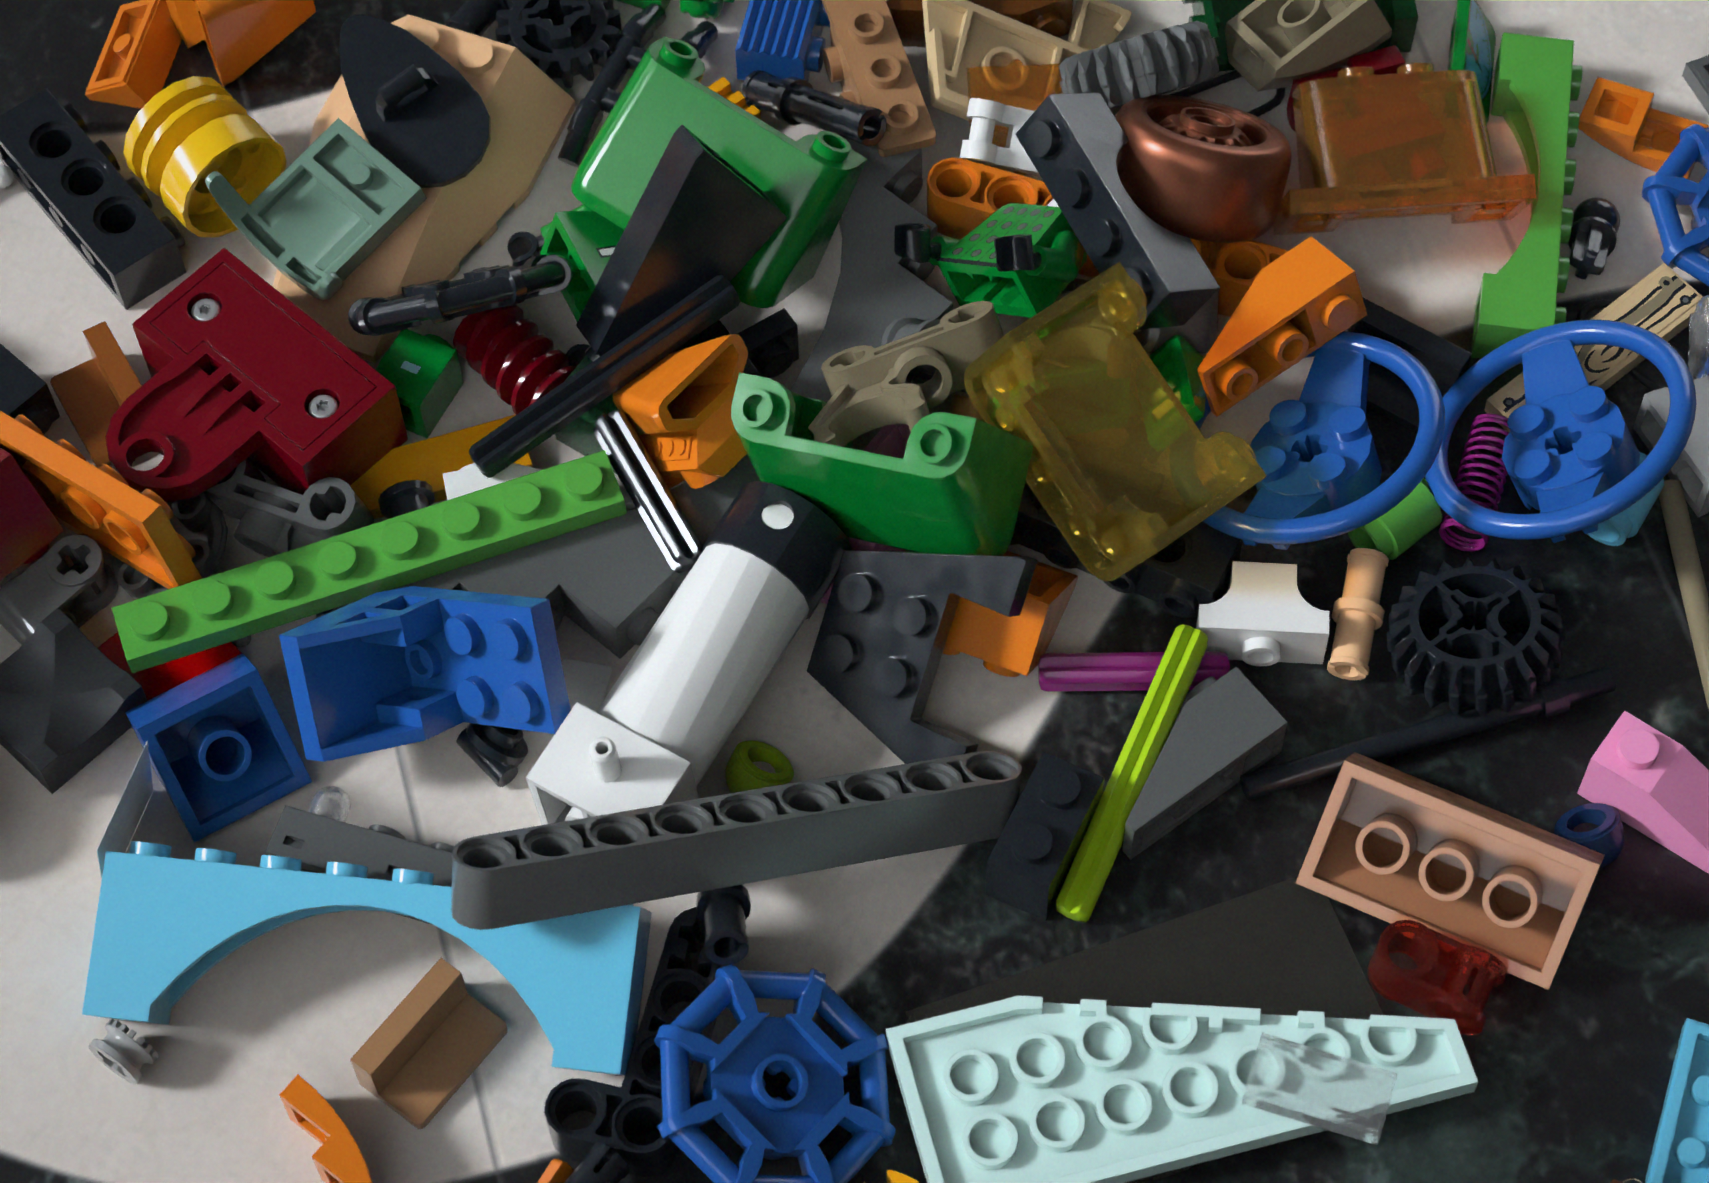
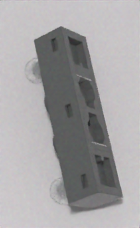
[265,786,455,925]

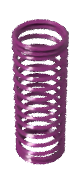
[1439,413,1509,551]

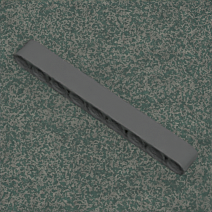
[451,751,1022,930]

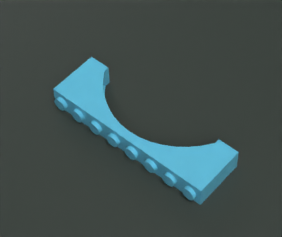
[82,841,652,1076]

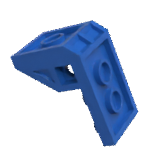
[279,586,571,762]

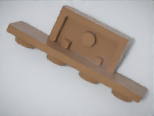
[822,0,936,157]

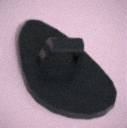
[339,14,491,188]

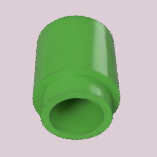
[1348,478,1442,560]

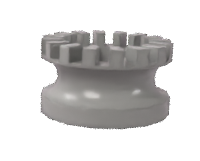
[88,1019,159,1084]

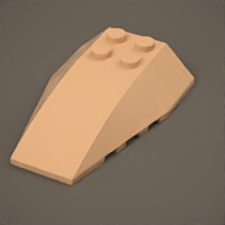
[273,15,576,363]

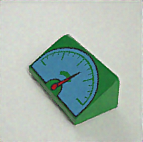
[1443,0,1496,125]

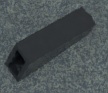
[576,125,787,362]

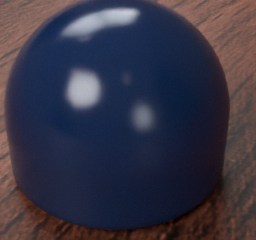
[1554,803,1625,868]

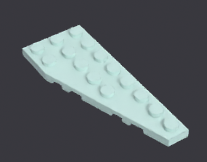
[886,996,1478,1183]

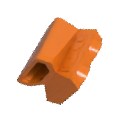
[166,0,316,87]
[613,334,748,489]

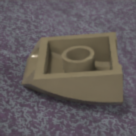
[1225,0,1392,91]

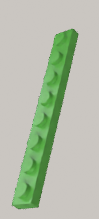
[111,450,627,673]

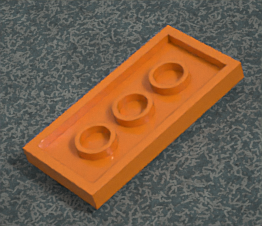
[0,411,203,589]

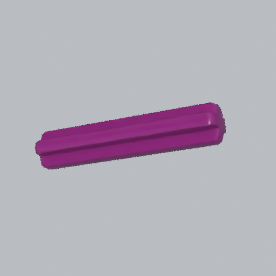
[1038,651,1230,691]

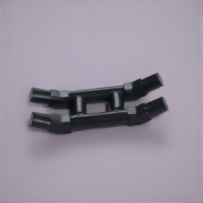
[558,3,718,167]

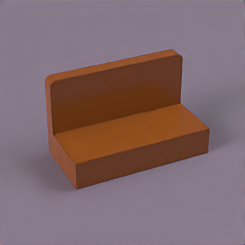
[50,321,146,468]

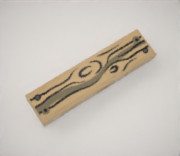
[1485,263,1708,432]

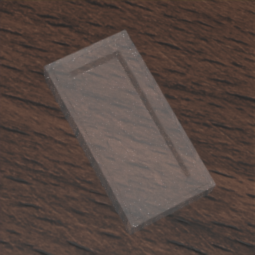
[1241,1033,1398,1145]

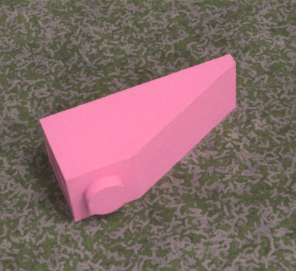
[1577,711,1709,874]

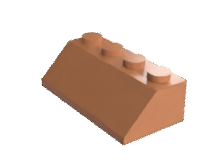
[1296,752,1605,990]

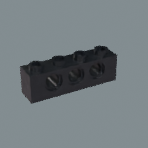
[0,88,186,310]
[1010,446,1243,619]

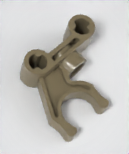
[808,301,1013,447]

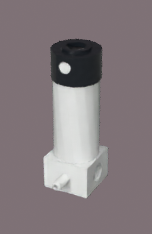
[526,481,852,825]

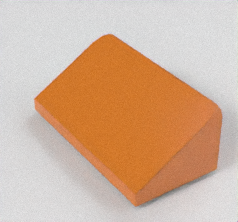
[85,0,182,109]

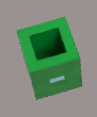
[375,329,464,439]

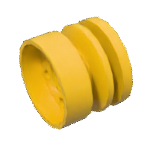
[123,76,287,238]

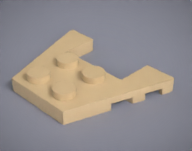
[922,0,1132,136]

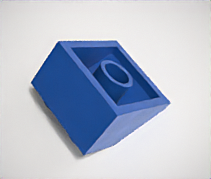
[125,653,312,843]

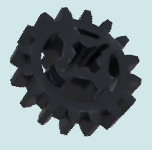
[495,0,622,88]

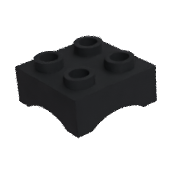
[0,608,148,794]

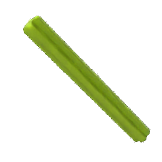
[1056,624,1208,922]

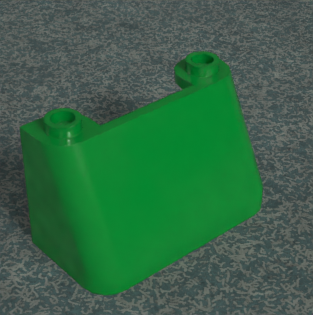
[571,36,867,308]
[731,372,1034,556]

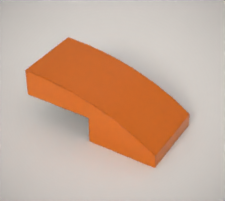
[1578,76,1709,180]
[279,1074,374,1183]

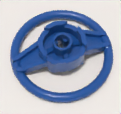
[1425,320,1697,543]
[1169,331,1445,550]

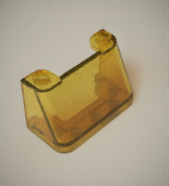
[964,262,1267,582]

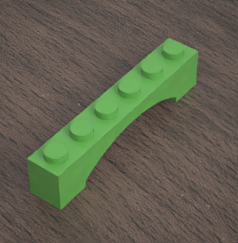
[1471,32,1583,364]

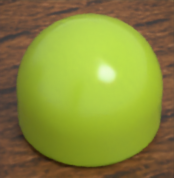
[725,740,794,793]

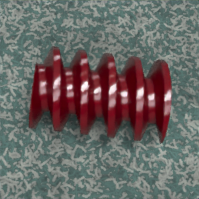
[453,304,581,415]

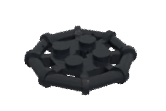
[348,254,574,336]

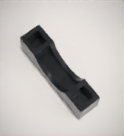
[1015,93,1220,331]

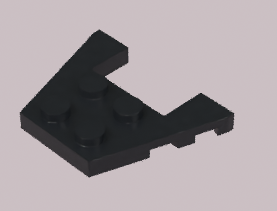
[807,550,1038,764]

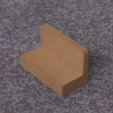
[350,958,508,1129]

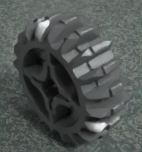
[1059,21,1219,109]

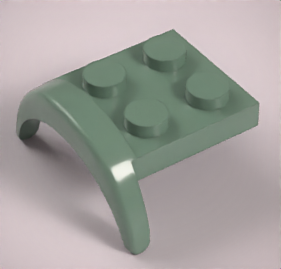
[205,118,427,300]

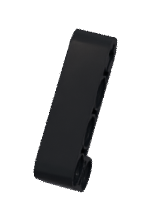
[544,907,727,1177]

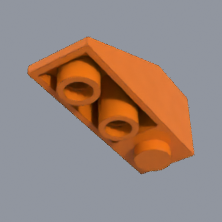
[1197,236,1367,417]

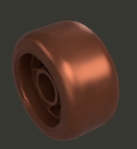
[1115,95,1292,243]

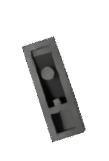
[1122,667,1288,860]

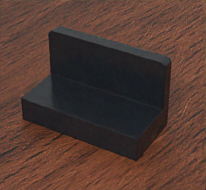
[1348,298,1472,434]

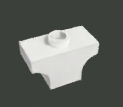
[1196,561,1329,666]

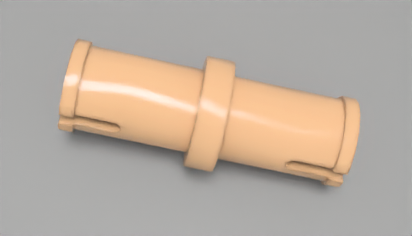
[1327,548,1389,680]

